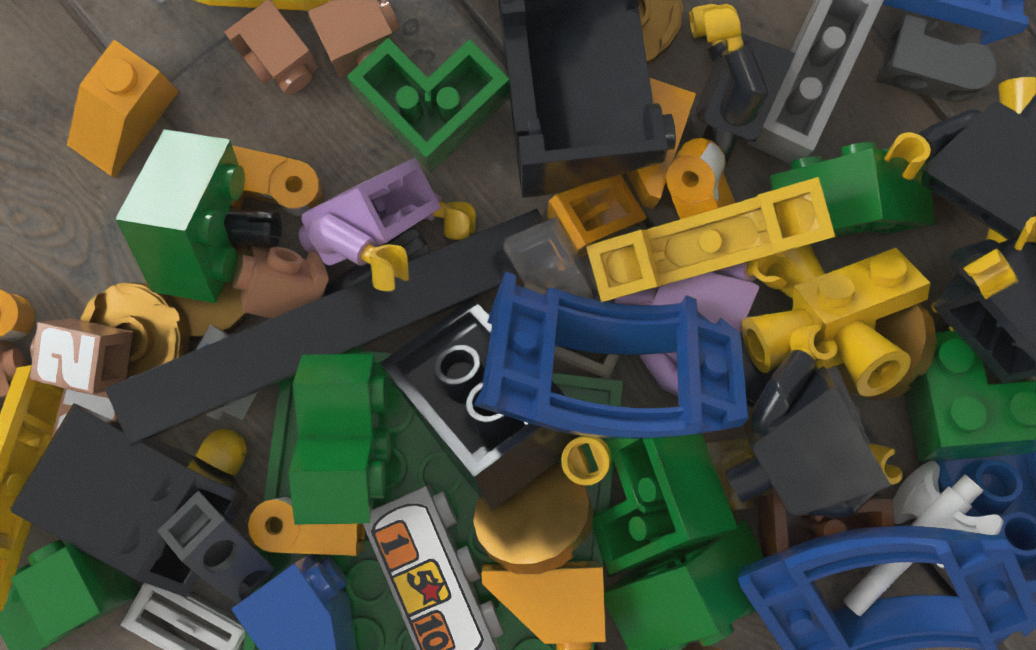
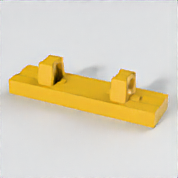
[0,365,64,611]

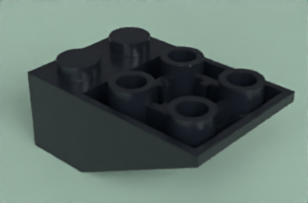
[10,403,248,598]

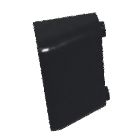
[498,0,676,198]

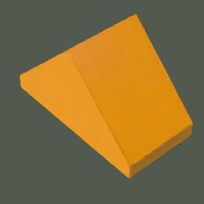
[546,175,647,262]

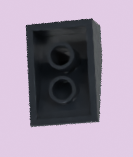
[380,298,581,511]

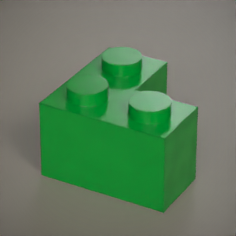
[346,38,510,173]
[115,129,245,303]
[770,142,936,241]
[905,331,1036,462]
[288,354,391,525]
[592,434,738,575]
[604,519,765,650]
[0,539,139,650]

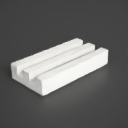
[121,583,245,650]

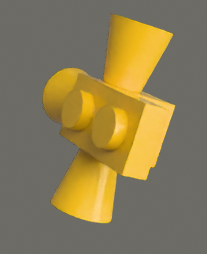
[741,244,931,397]

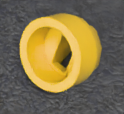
[195,429,247,476]
[561,435,612,485]

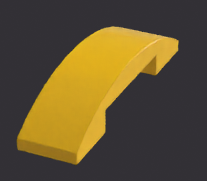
[586,177,836,302]

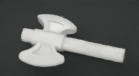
[843,461,1003,616]

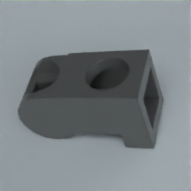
[876,14,997,102]
[157,491,276,604]

